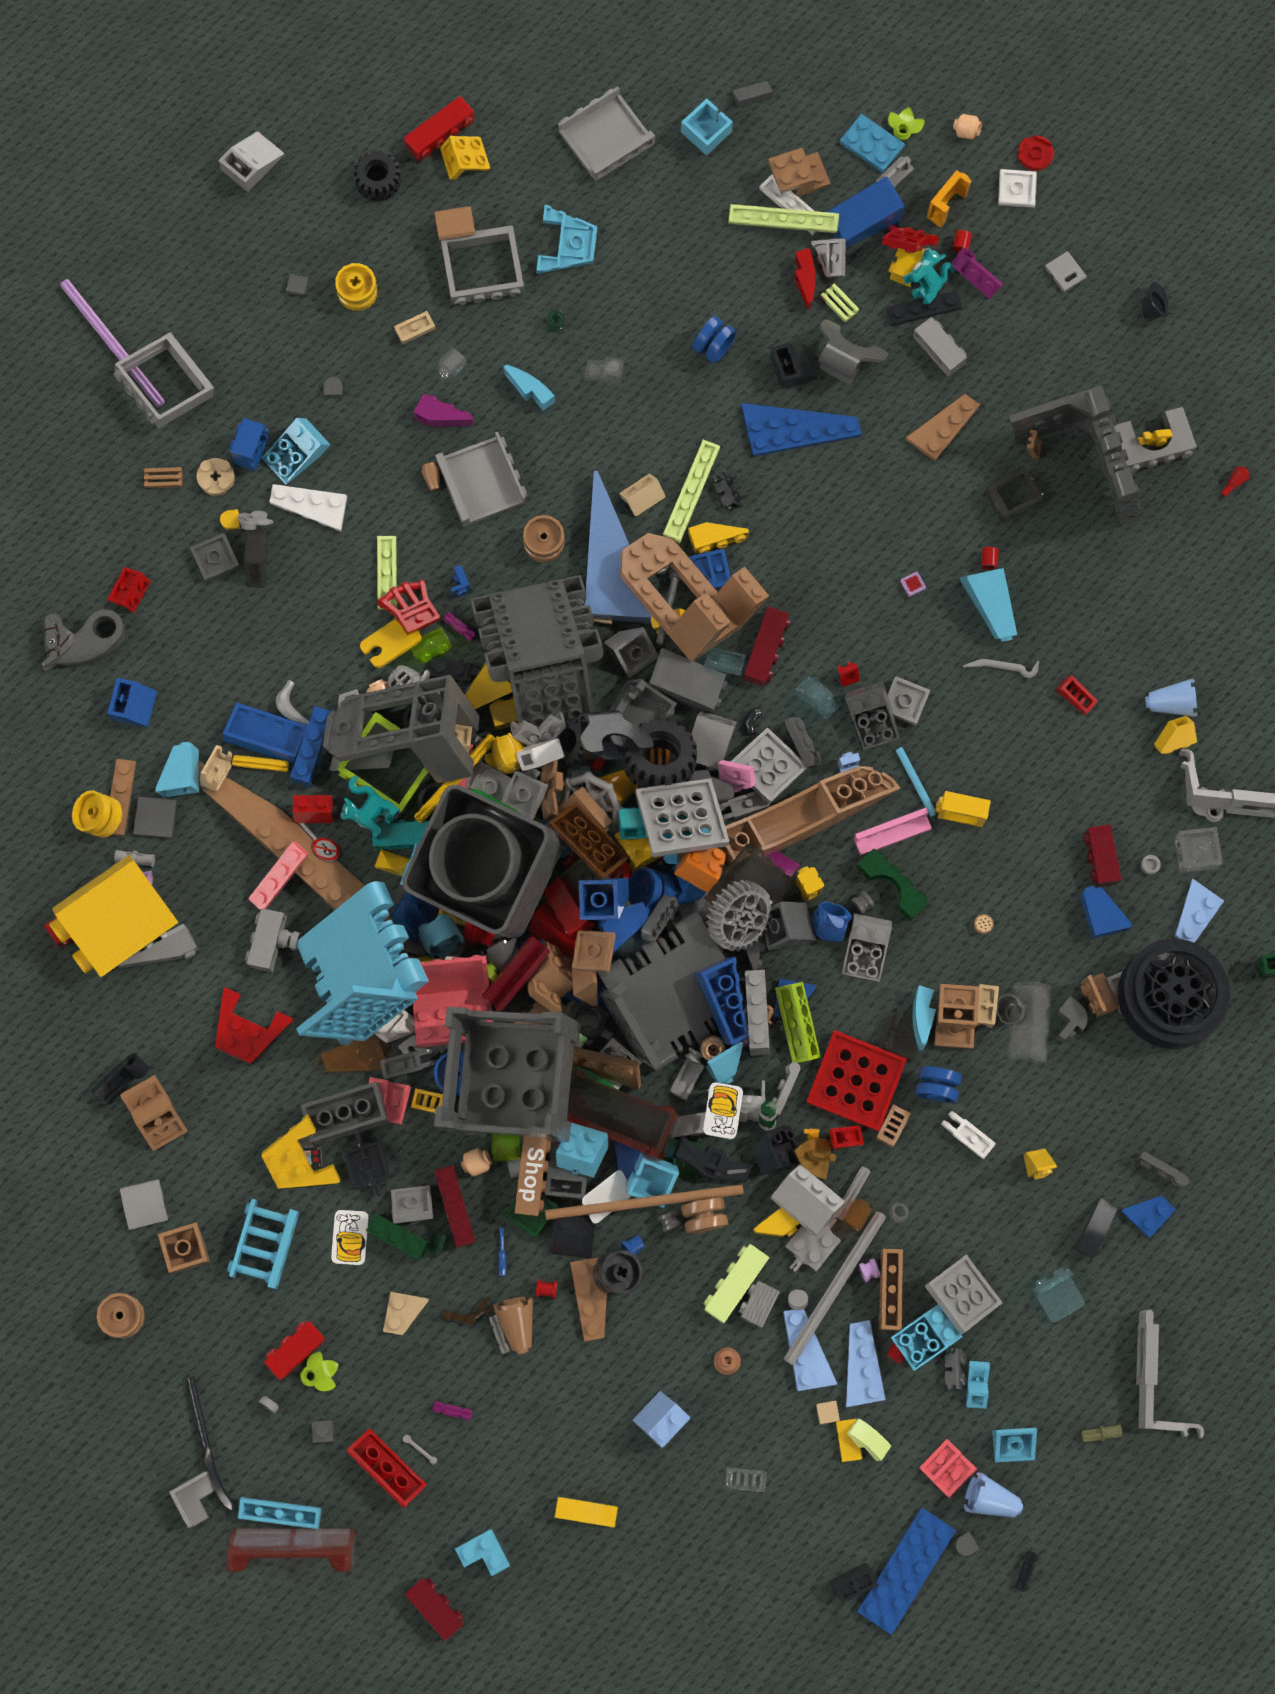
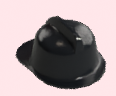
[1141,282,1168,319]

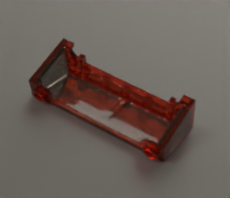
[567,1068,679,1160]

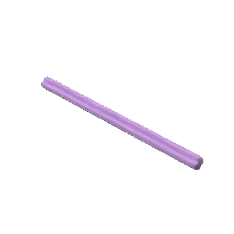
[60,279,165,408]

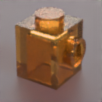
[842,1199,872,1231]

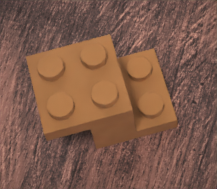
[768,148,831,197]
[527,940,573,1013]
[934,984,979,1049]
[120,1075,188,1151]

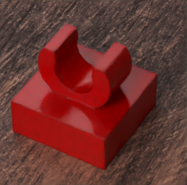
[838,662,860,687]

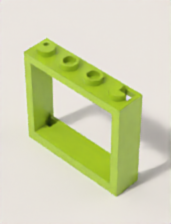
[337,712,428,813]

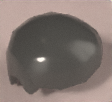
[996,994,1025,1025]

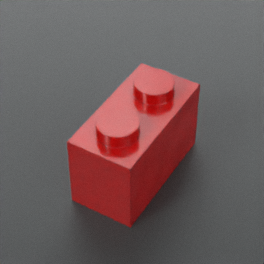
[293,795,334,823]

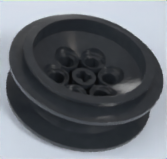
[1117,938,1230,1049]

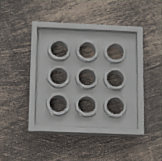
[635,778,730,857]

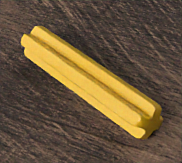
[232,755,289,772]

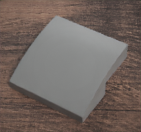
[120,1179,168,1230]

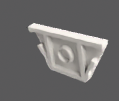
[374,1011,415,1043]

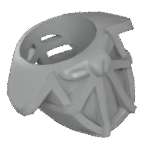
[387,665,430,688]

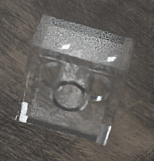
[1174,827,1223,873]

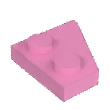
[718,760,756,792]

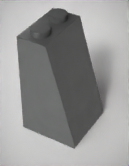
[649,648,728,714]

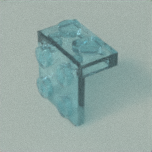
[1032,1267,1085,1323]

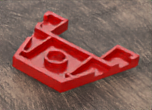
[215,987,294,1064]

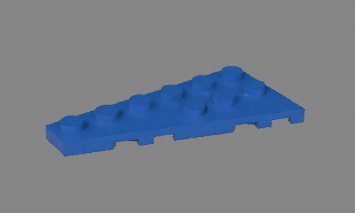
[741,403,862,457]

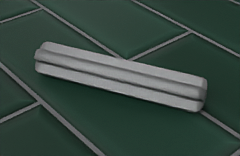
[836,1166,870,1220]

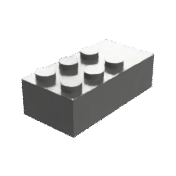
[301,1082,390,1146]

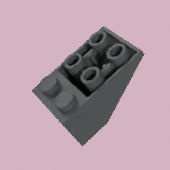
[845,681,900,750]
[545,1141,587,1201]

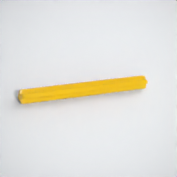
[414,734,495,823]

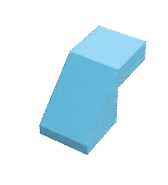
[966,1361,990,1409]

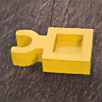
[1137,429,1173,447]

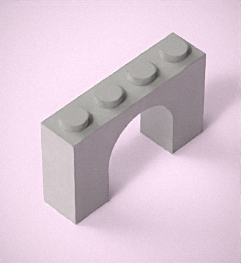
[1114,407,1197,472]
[745,970,770,1056]

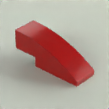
[794,248,815,310]

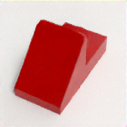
[462,922,495,946]
[829,1125,864,1151]

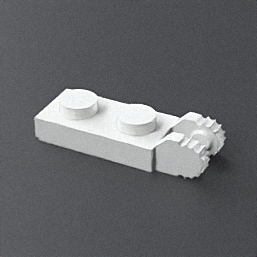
[941,1111,996,1159]

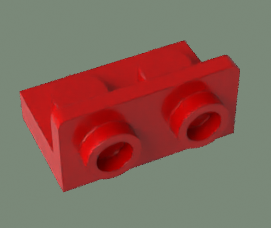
[107,567,150,613]

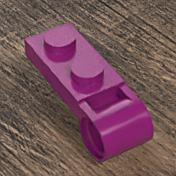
[951,248,1003,299]

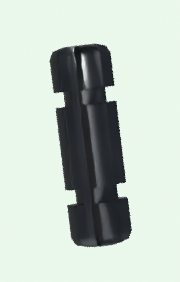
[1015,1551,1038,1591]

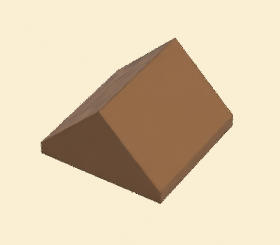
[434,206,475,240]
[571,964,597,1006]

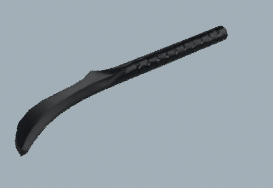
[186,1376,239,1512]

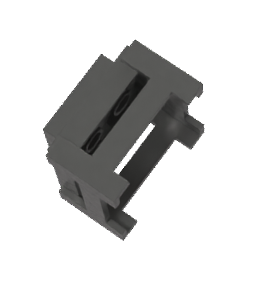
[434,1007,581,1142]

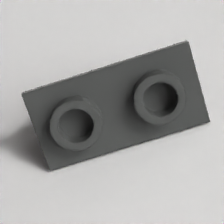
[945,1348,966,1390]

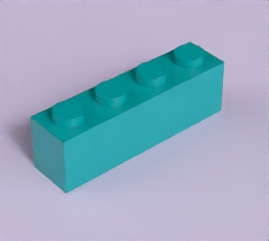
[618,808,697,840]
[372,820,429,850]

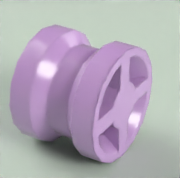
[858,1259,881,1283]

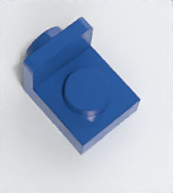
[451,565,471,597]

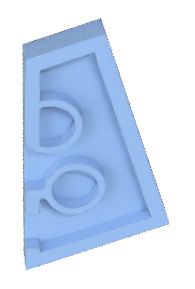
[1175,878,1224,943]

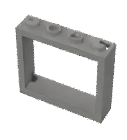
[441,225,524,305]
[114,332,214,428]

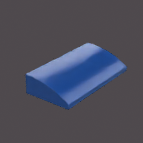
[223,703,307,764]

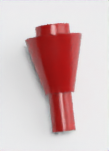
[1220,466,1250,498]

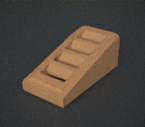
[875,1104,911,1148]

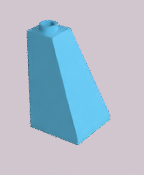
[960,568,1017,642]

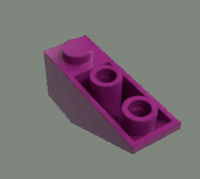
[413,394,474,427]

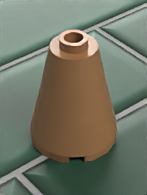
[493,1297,533,1354]

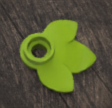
[888,108,924,140]
[300,1352,339,1391]

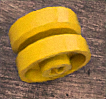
[335,263,377,311]
[72,790,122,838]

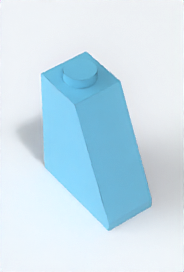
[156,742,199,798]

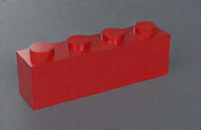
[404,96,475,161]

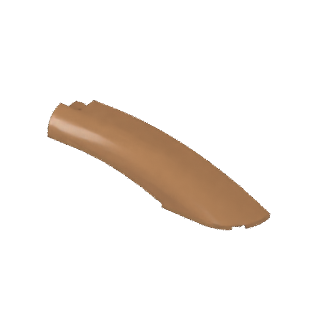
[718,766,900,868]

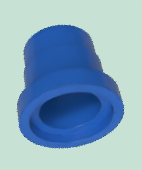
[621,1235,645,1255]

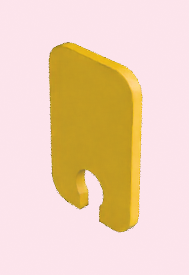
[360,619,422,668]

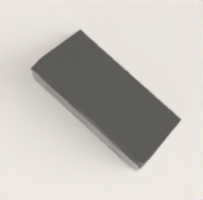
[733,81,773,107]

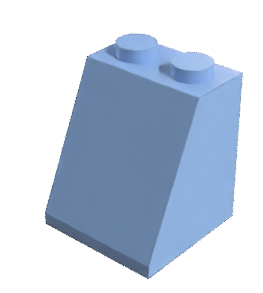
[633,1391,690,1448]

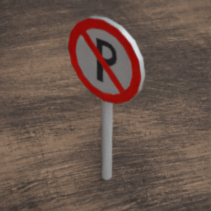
[293,817,340,862]

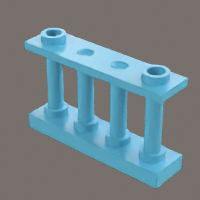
[227,1199,299,1290]

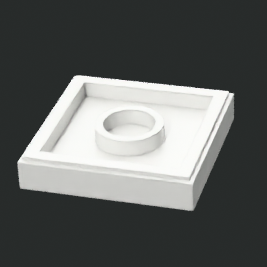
[998,169,1036,208]

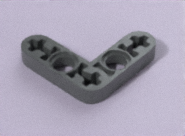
[641,895,683,942]

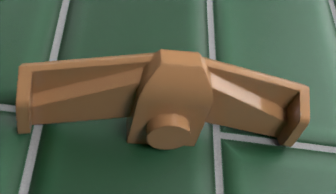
[540,760,564,822]

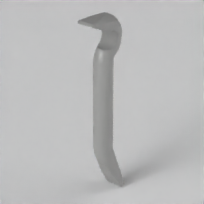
[962,659,1039,678]

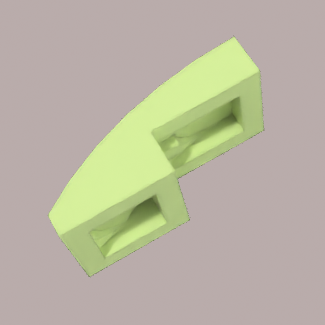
[847,1419,891,1461]

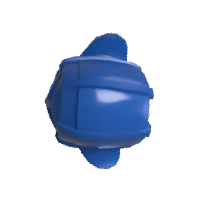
[812,902,852,942]

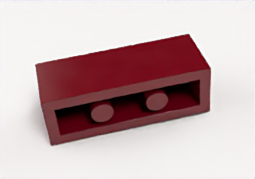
[1083,824,1121,887]
[405,1577,464,1641]

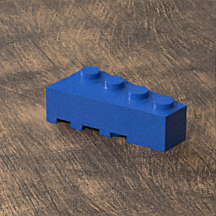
[694,957,749,1045]

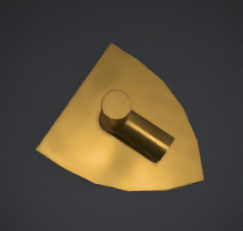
[794,1138,836,1180]

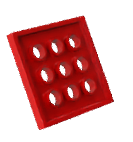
[806,1030,907,1132]

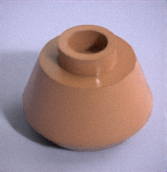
[714,1347,741,1375]

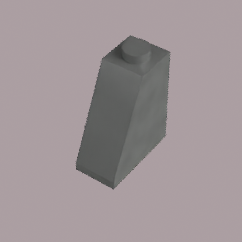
[665,1112,711,1139]

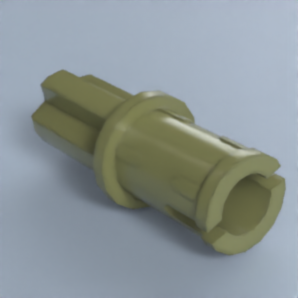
[1081,1424,1122,1442]

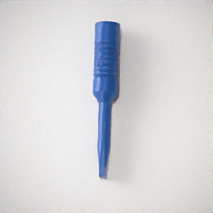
[498,1228,507,1276]

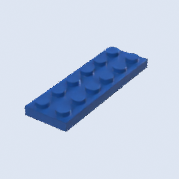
[857,1508,956,1635]

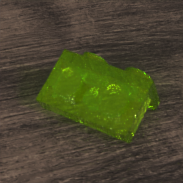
[411,626,452,664]

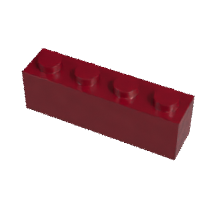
[743,606,791,687]
[434,1165,476,1249]

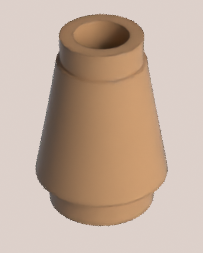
[421,462,441,491]

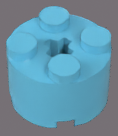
[418,914,464,959]

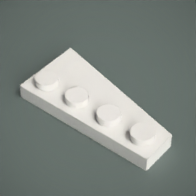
[270,484,347,532]

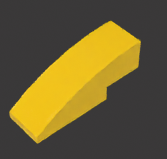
[555,1497,618,1527]

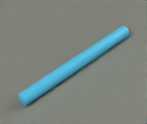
[896,747,937,817]

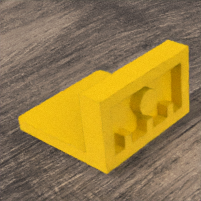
[440,136,490,180]
[615,832,662,874]

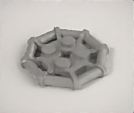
[558,772,624,835]

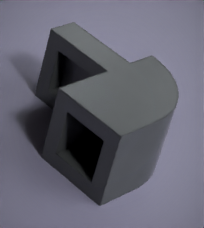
[1056,996,1087,1043]

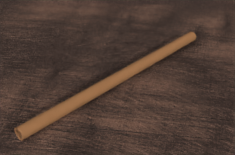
[545,1185,744,1220]

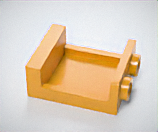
[926,170,971,228]

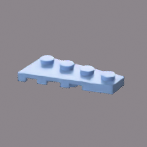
[783,1309,837,1391]

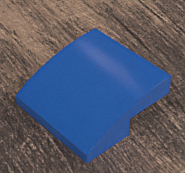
[390,892,438,943]

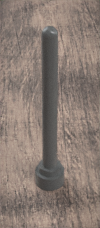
[656,567,681,645]

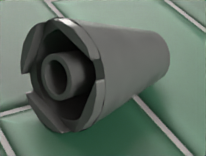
[480,936,526,985]

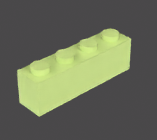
[703,1244,770,1324]

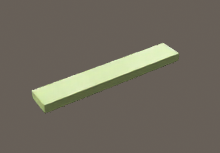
[728,204,839,233]
[663,440,720,543]

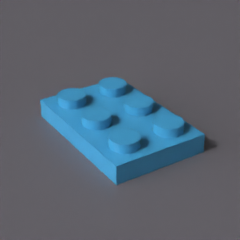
[840,114,905,173]

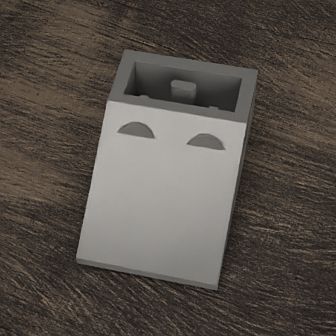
[218,131,285,192]
[842,913,892,982]

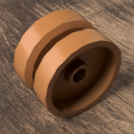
[523,515,565,563]
[681,1197,729,1234]
[97,1293,145,1339]

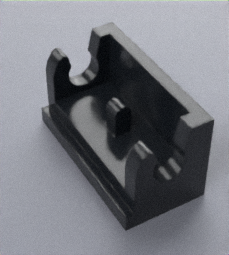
[830,1562,878,1604]

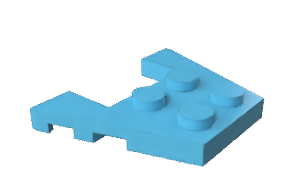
[537,205,597,274]

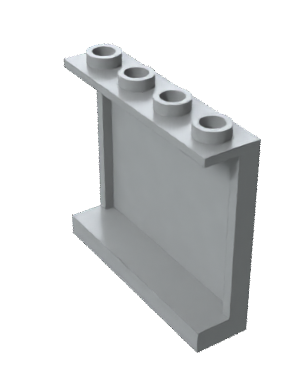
[558,87,655,182]
[435,432,528,527]

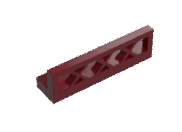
[482,935,550,1012]

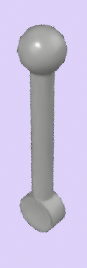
[403,1435,437,1465]

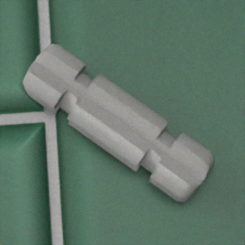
[489,1315,511,1354]

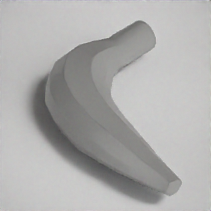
[275,680,309,726]

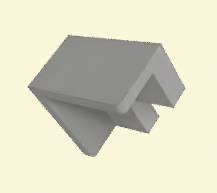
[510,712,566,746]
[170,1471,215,1528]

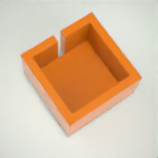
[674,848,727,892]

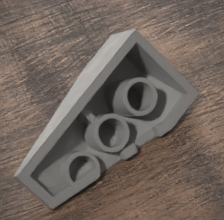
[118,924,199,968]

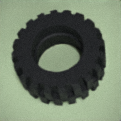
[623,719,697,789]

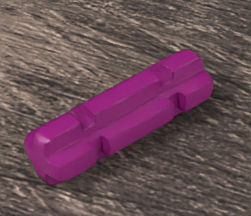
[443,612,476,641]
[433,1401,472,1420]

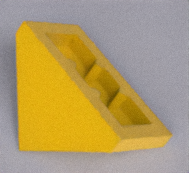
[375,849,410,877]

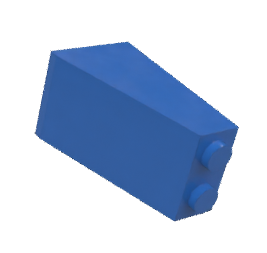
[828,176,905,248]

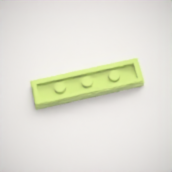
[377,536,397,610]

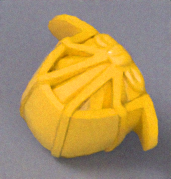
[484,733,528,774]

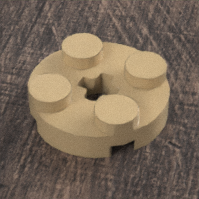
[197,458,235,496]

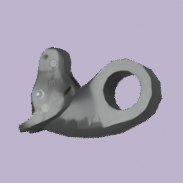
[41,609,126,671]

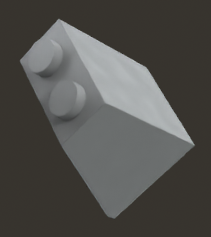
[692,710,737,771]

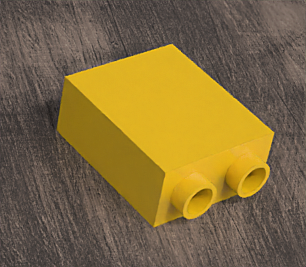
[49,854,179,977]

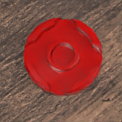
[1018,135,1054,171]

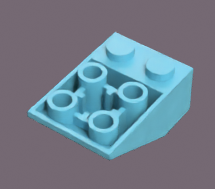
[262,418,330,485]
[891,1305,962,1371]

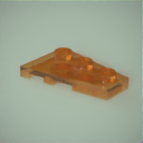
[321,1034,385,1072]

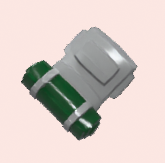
[739,1080,777,1131]

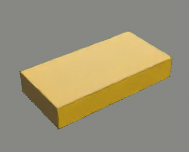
[836,1419,862,1462]

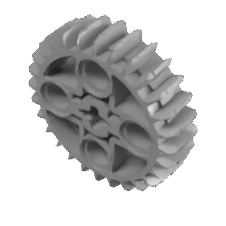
[706,880,773,951]

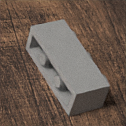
[913,317,967,377]
[246,908,287,972]

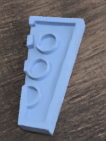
[846,1320,885,1407]

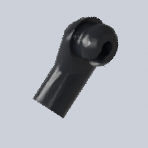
[744,708,762,736]

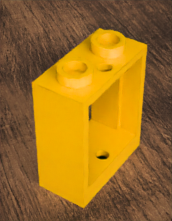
[935,791,991,827]

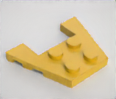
[261,1115,340,1189]

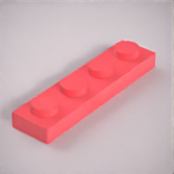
[249,841,309,910]

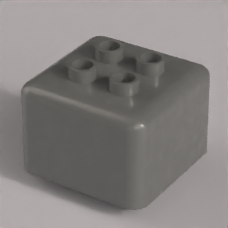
[403,785,565,938]

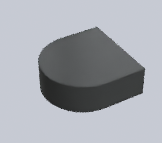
[324,377,343,397]
[955,1531,980,1556]

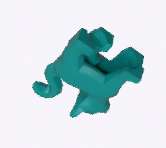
[902,247,955,304]
[340,776,400,839]

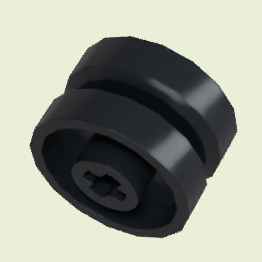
[593,1250,643,1296]

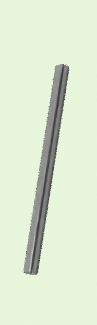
[784,1211,886,1365]

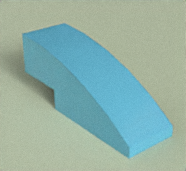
[503,365,555,411]
[912,985,936,1051]

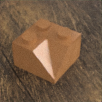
[158,1222,210,1274]

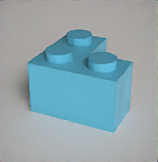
[455,1529,510,1576]

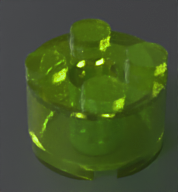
[491,1134,521,1162]

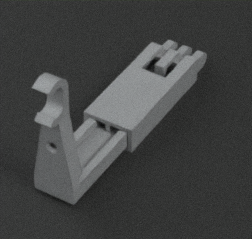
[1179,749,1275,818]
[1136,1310,1204,1438]

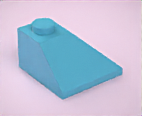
[706,1041,743,1085]

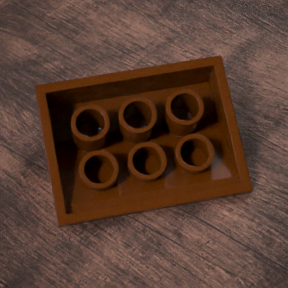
[547,802,630,880]

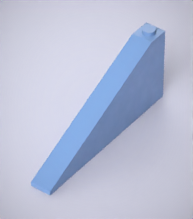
[585,471,651,623]

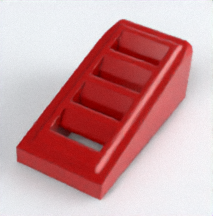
[1055,675,1098,715]

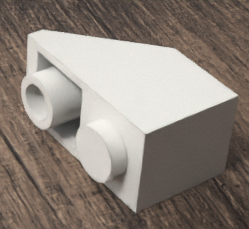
[516,738,564,771]

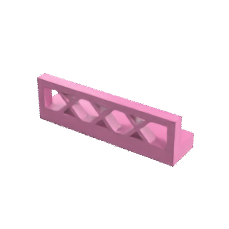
[854,808,932,856]

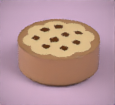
[974,914,994,934]

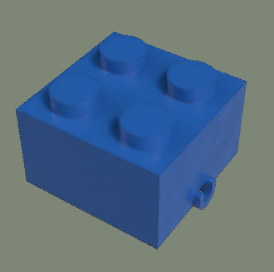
[229,418,269,471]

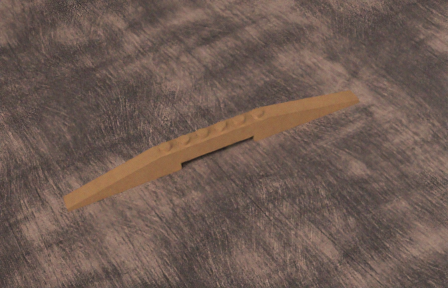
[199,761,417,958]

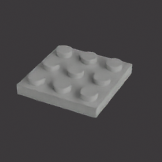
[731,728,808,805]
[925,1255,1002,1335]

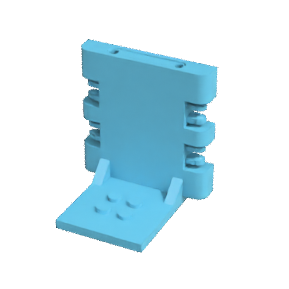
[296,881,429,1045]

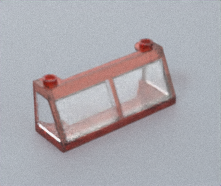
[227,1529,355,1572]

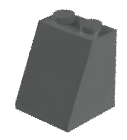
[763,902,816,950]

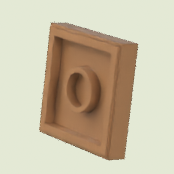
[572,930,616,972]

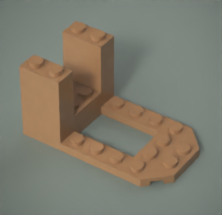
[619,533,769,663]

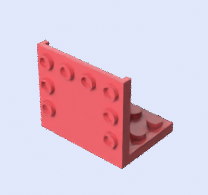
[413,955,493,1048]

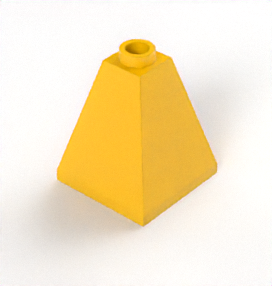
[464,662,512,709]

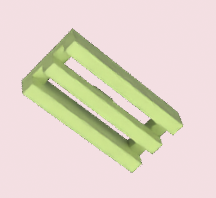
[820,283,859,322]

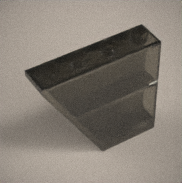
[704,844,800,906]

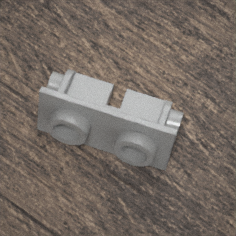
[876,156,914,187]

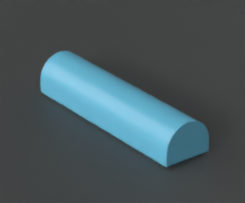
[238,1497,322,1529]

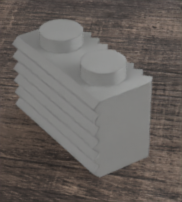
[739,1281,780,1328]

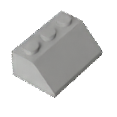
[770,1164,845,1236]

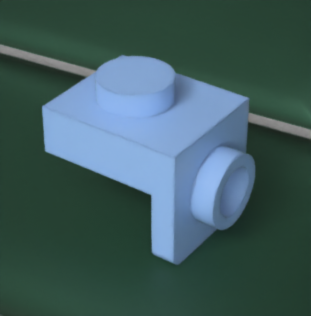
[838,752,860,772]

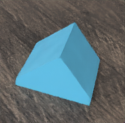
[992,1428,1037,1462]

